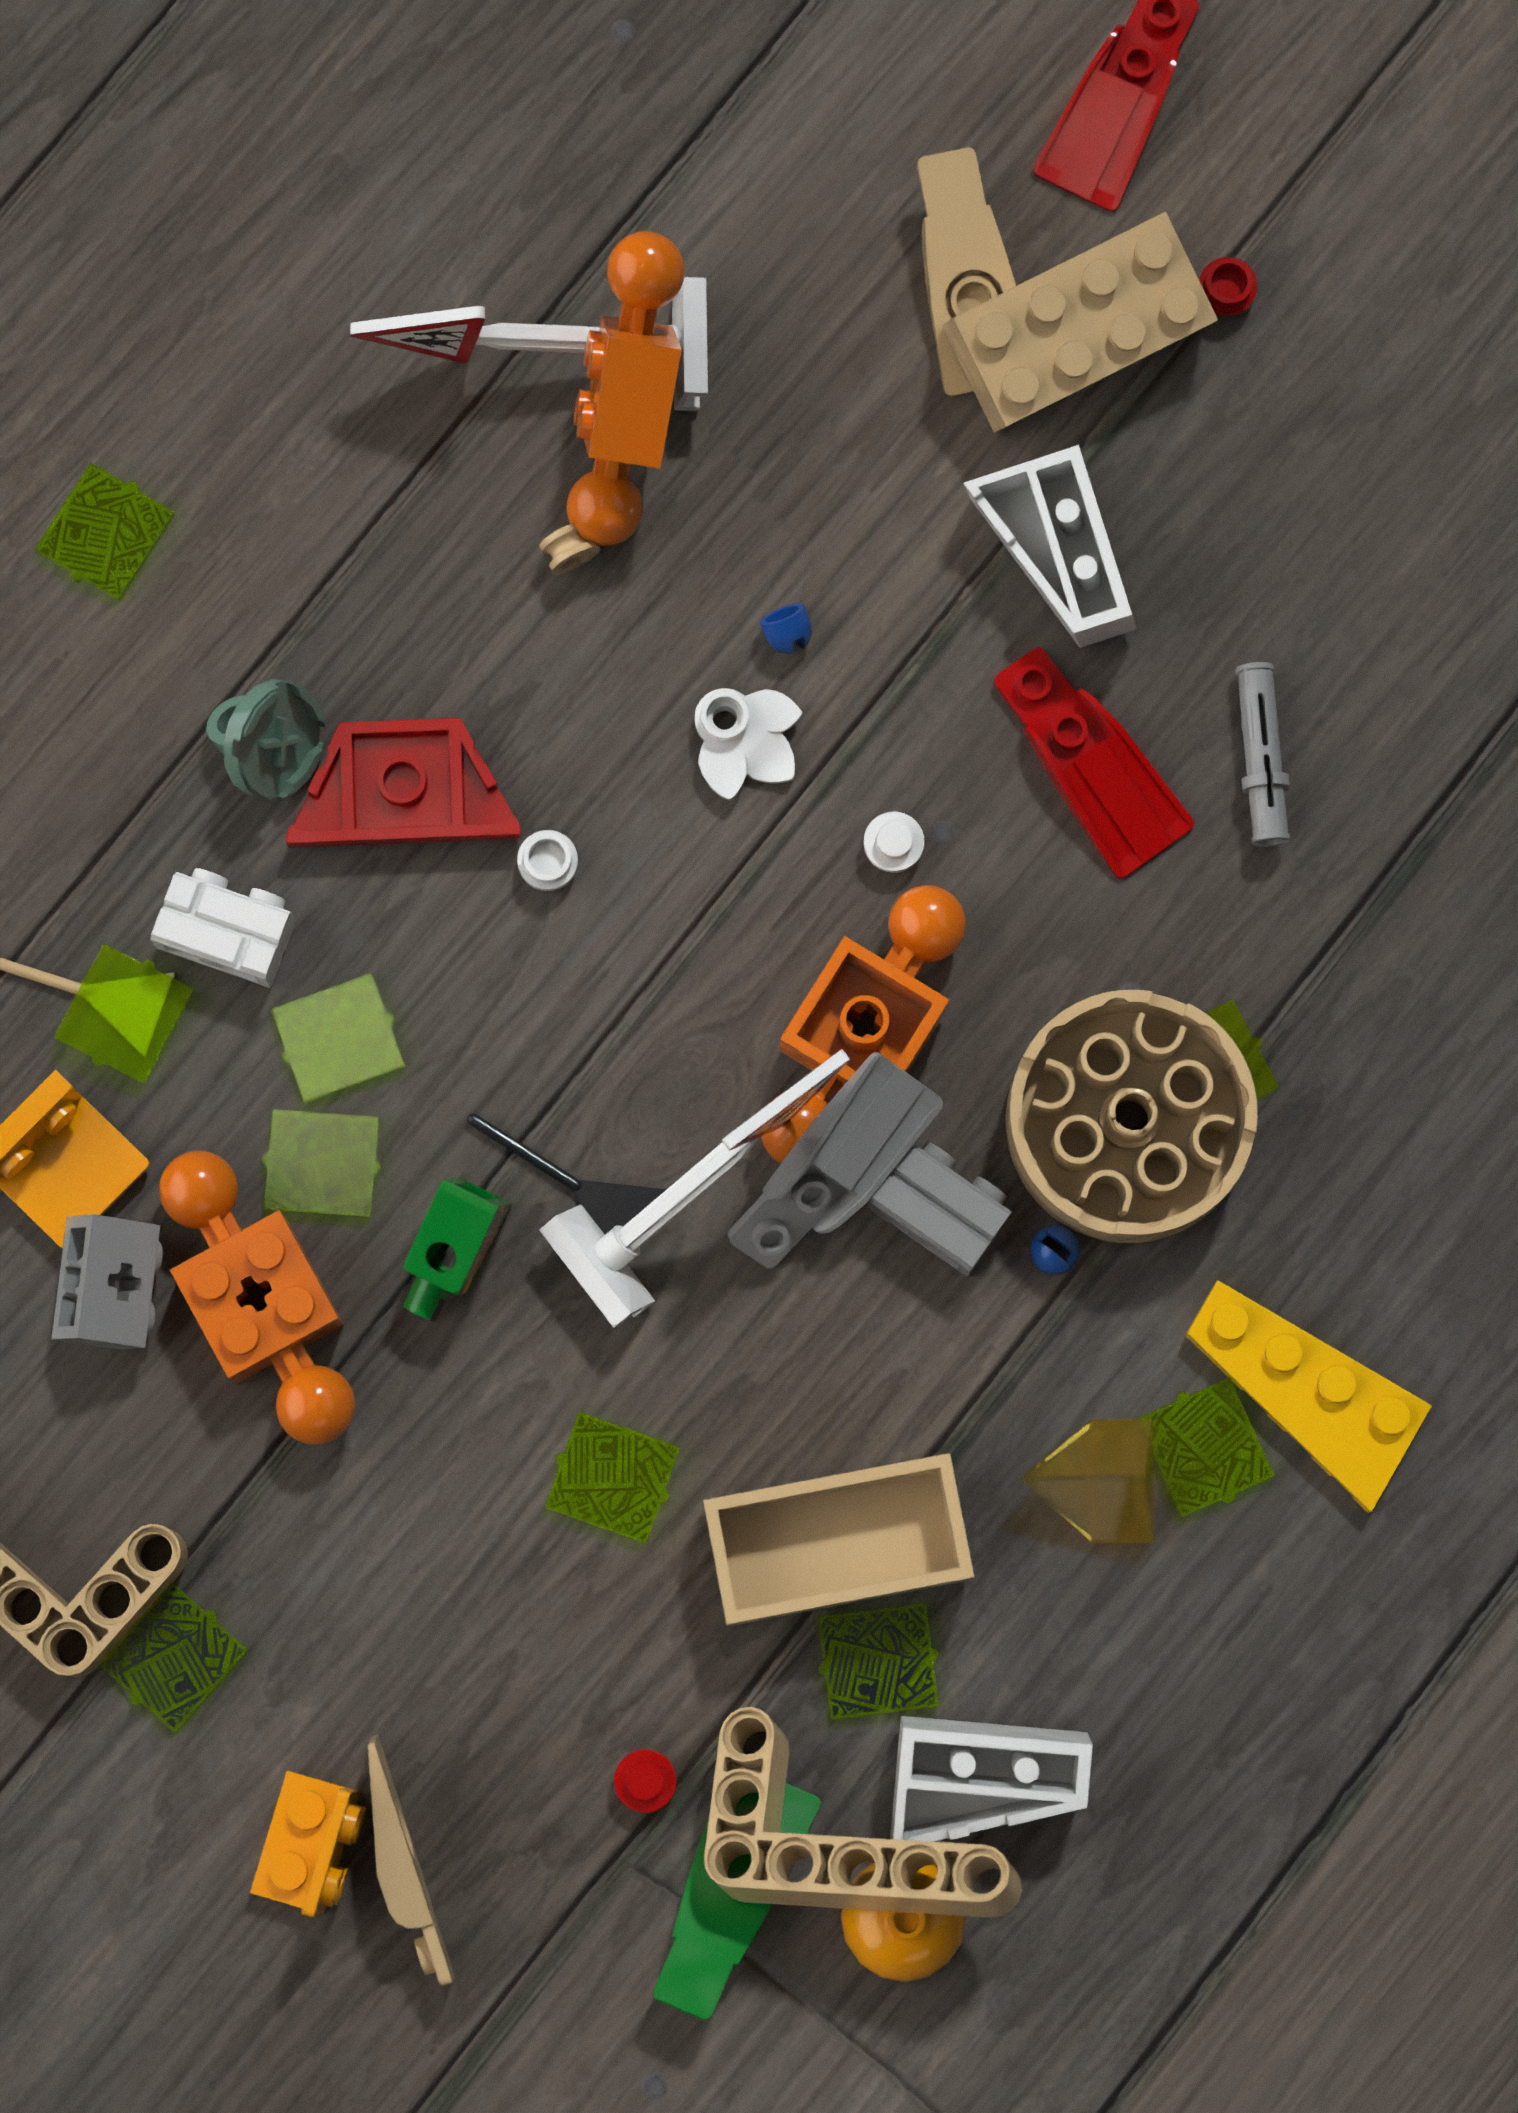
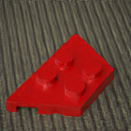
[286,718,521,848]

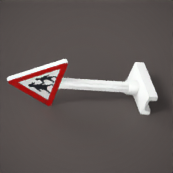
[350,277,708,411]
[539,1049,850,1328]

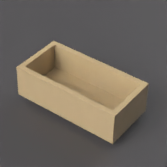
[942,211,1218,433]
[703,1453,974,1627]

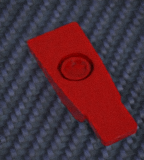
[1033,0,1200,212]
[994,647,1194,879]

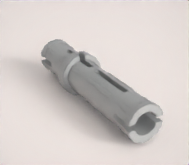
[1235,662,1291,847]

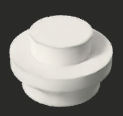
[864,812,924,873]
[517,830,578,891]

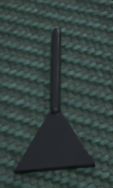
[467,1113,667,1234]

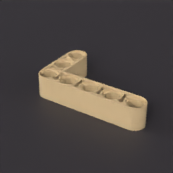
[0,1524,188,1677]
[704,1707,1022,1918]

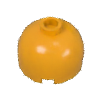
[840,1862,967,1982]

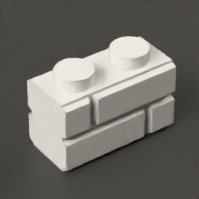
[150,868,295,988]

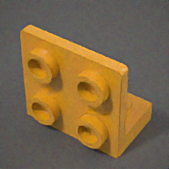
[0,1070,150,1249]
[250,1771,367,1917]

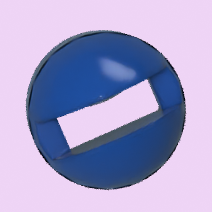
[760,603,812,654]
[1030,1225,1080,1275]

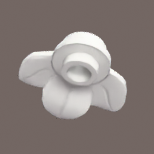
[695,688,802,800]

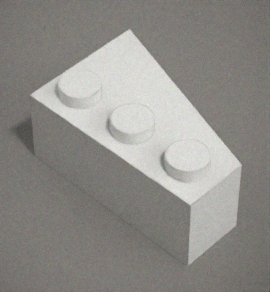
[963,445,1137,648]
[890,1716,1093,1842]

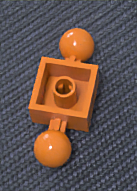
[566,231,685,547]
[761,885,966,1164]
[159,1150,355,1445]

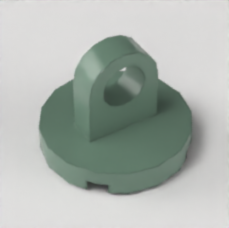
[206,679,326,801]

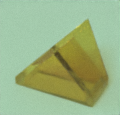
[1020,1419,1155,1544]

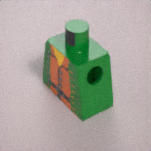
[402,1177,513,1322]

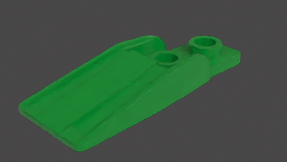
[653,1783,821,2021]

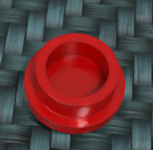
[1199,257,1258,317]
[614,1749,677,1813]

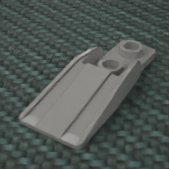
[727,1052,943,1268]

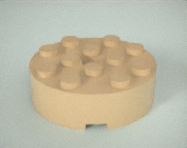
[1005,990,1258,1243]

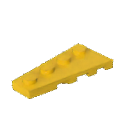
[1185,1280,1432,1513]

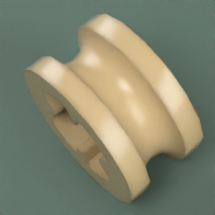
[539,523,600,574]

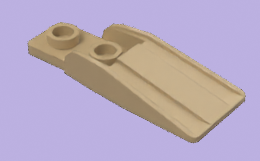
[917,147,1016,396]
[368,1734,454,1987]

